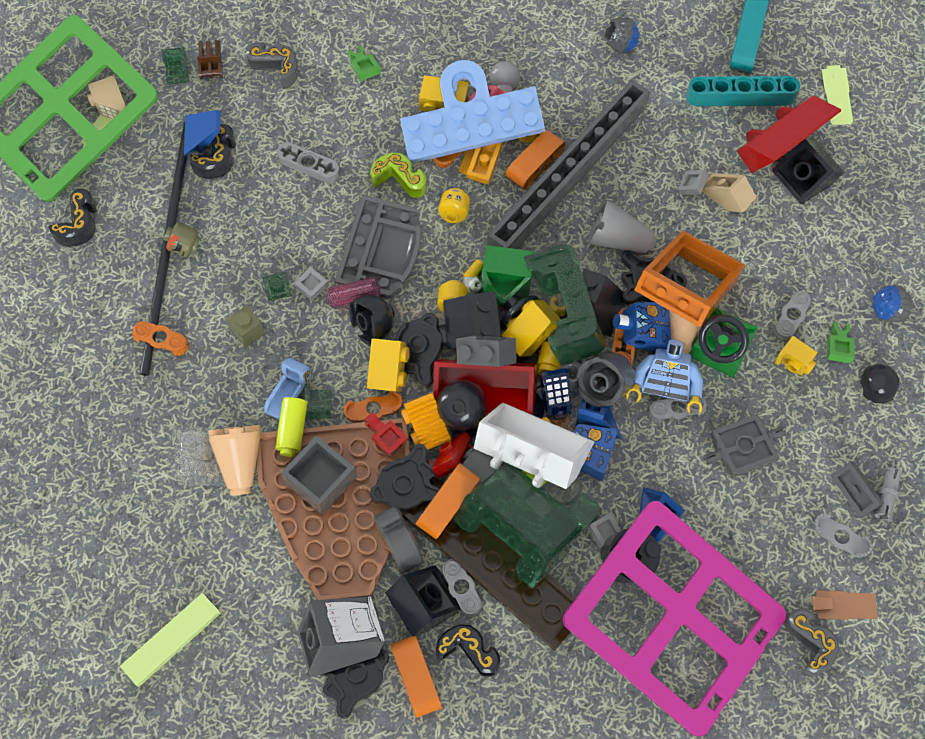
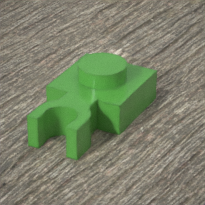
[348,45,381,81]
[827,321,855,364]

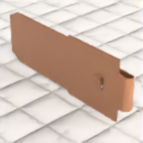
[812,590,878,620]

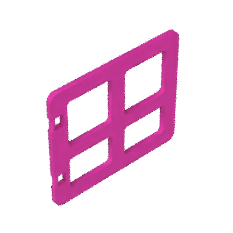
[563,501,786,736]

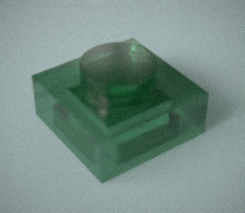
[262,272,292,302]

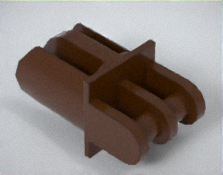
[197,40,223,80]

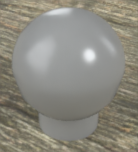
[489,61,520,92]

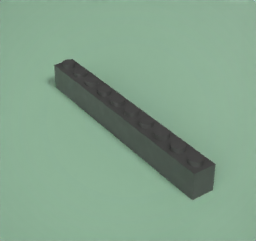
[487,80,650,249]

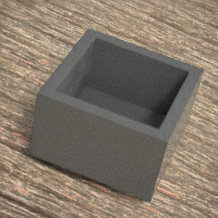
[281,435,357,515]

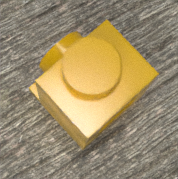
[775,336,818,376]

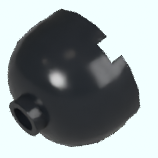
[349,294,395,345]
[437,380,487,431]

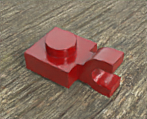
[365,412,408,457]

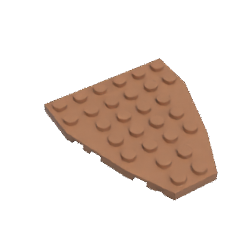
[257,418,410,600]

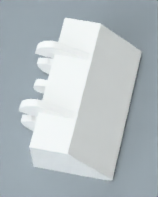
[474,403,594,489]

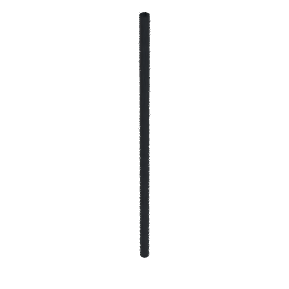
[139,122,188,376]

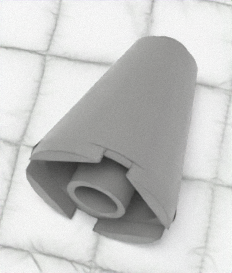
[588,200,657,254]

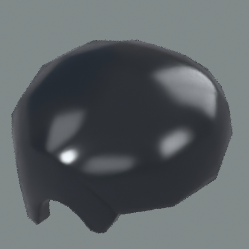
[860,364,899,404]

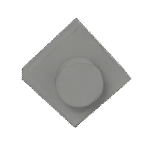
[678,170,709,195]
[294,267,329,301]
[587,512,621,548]

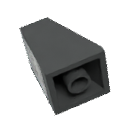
[297,597,385,677]

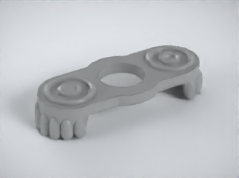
[773,291,811,342]
[648,397,707,424]
[814,513,873,558]
[441,559,483,618]

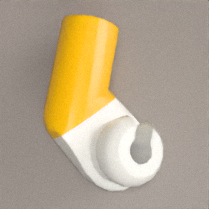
[463,259,483,293]

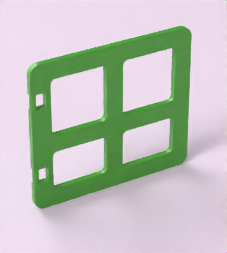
[0,15,158,202]

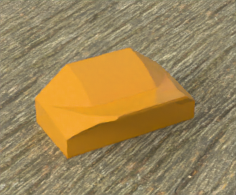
[459,142,502,185]

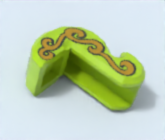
[370,153,427,198]

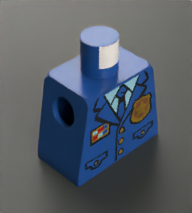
[613,302,671,354]
[575,424,618,481]

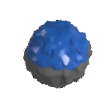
[605,17,640,53]
[872,285,913,323]

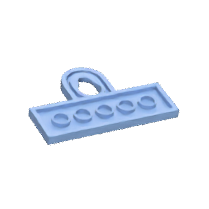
[400,60,545,164]

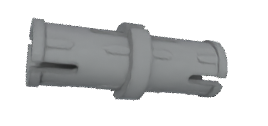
[874,467,902,521]

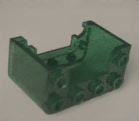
[524,244,606,366]
[453,463,582,588]

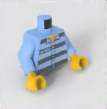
[625,339,703,415]

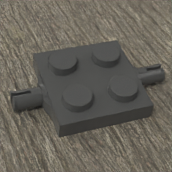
[704,414,786,478]

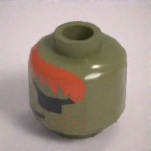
[163,222,201,257]

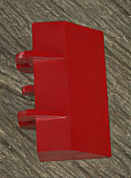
[736,95,841,173]
[433,359,538,418]

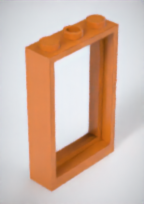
[634,231,745,327]

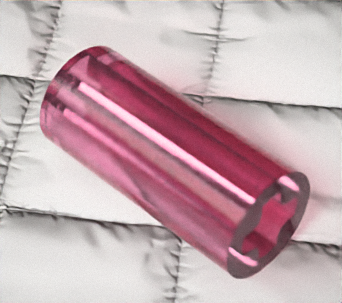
[327,277,380,309]

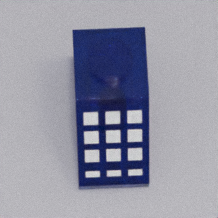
[540,368,572,420]

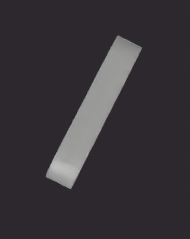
[277,142,340,183]

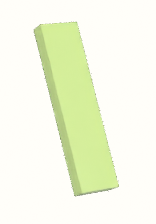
[120,593,221,687]

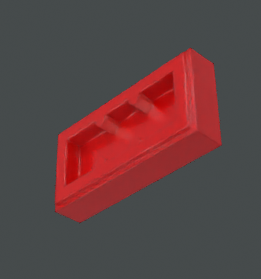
[432,431,470,476]

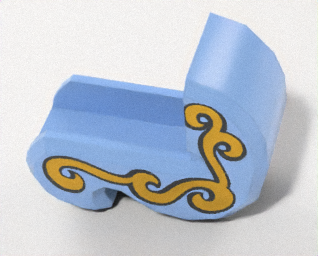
[264,358,311,420]

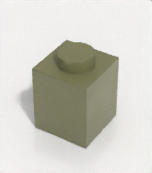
[227,305,265,348]

